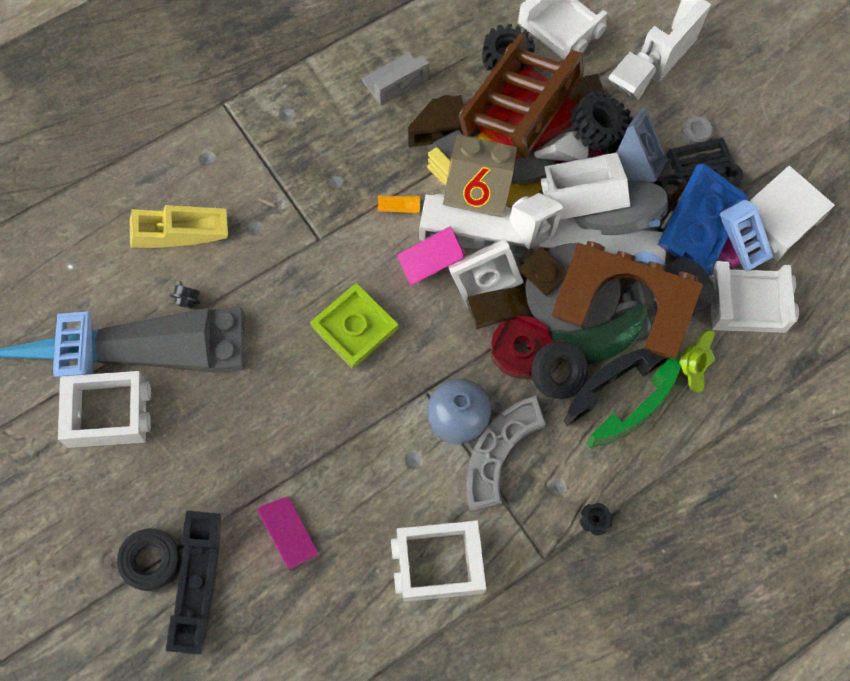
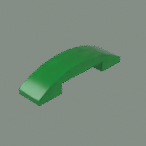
[586,351,682,448]

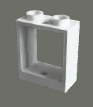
[541,153,630,220]
[58,371,151,448]
[391,520,486,602]

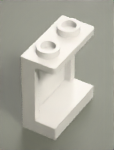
[518,0,608,59]
[641,0,711,83]
[740,166,835,261]
[709,261,799,333]

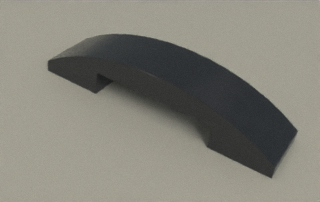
[564,348,669,426]
[165,510,221,655]

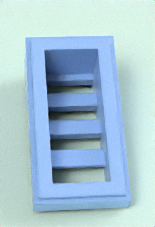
[720,200,773,272]
[53,311,93,378]

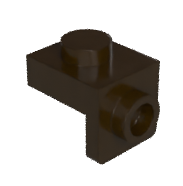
[518,247,567,296]

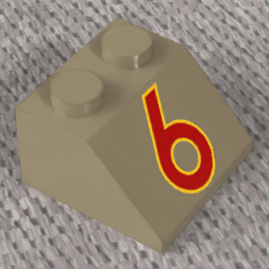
[443,134,517,218]

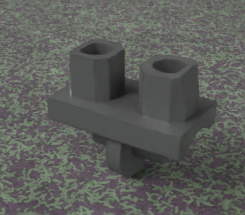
[615,280,657,341]

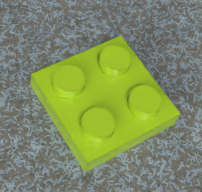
[310,283,399,369]

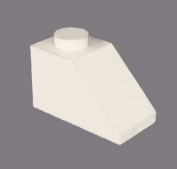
[608,51,657,100]
[510,193,563,250]

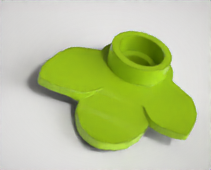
[680,330,715,392]

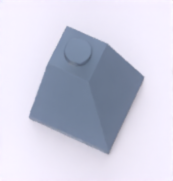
[617,107,667,183]

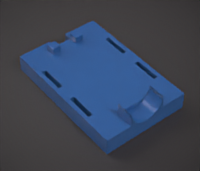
[657,164,748,275]

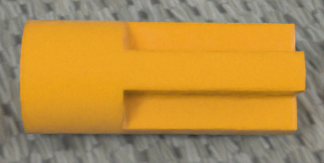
[378,195,420,214]

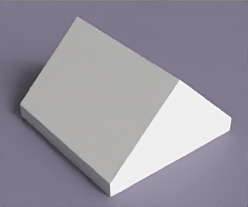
[448,239,523,308]

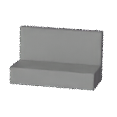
[362,52,429,106]

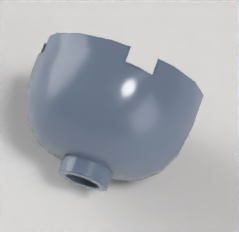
[427,378,491,445]

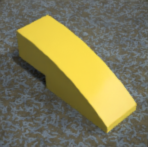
[130,205,228,248]

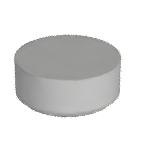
[682,117,713,145]

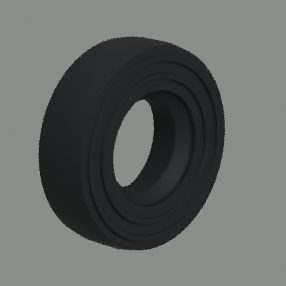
[531,342,588,399]
[117,529,180,591]

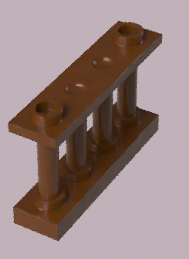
[459,33,584,158]

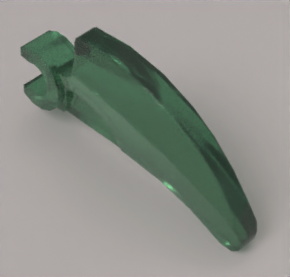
[552,304,647,364]

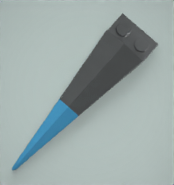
[0,307,244,373]

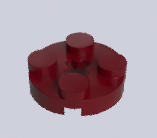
[490,316,552,380]

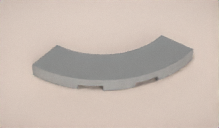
[466,395,546,513]

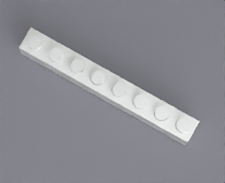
[419,194,666,263]

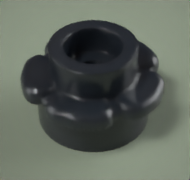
[170,285,200,309]
[580,503,613,536]

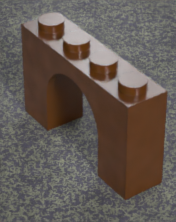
[551,241,703,361]

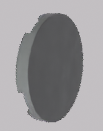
[575,181,668,235]
[526,243,620,337]

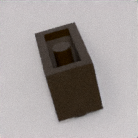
[408,95,464,148]

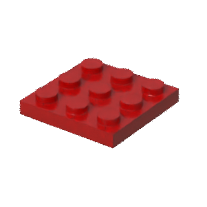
[464,66,577,161]

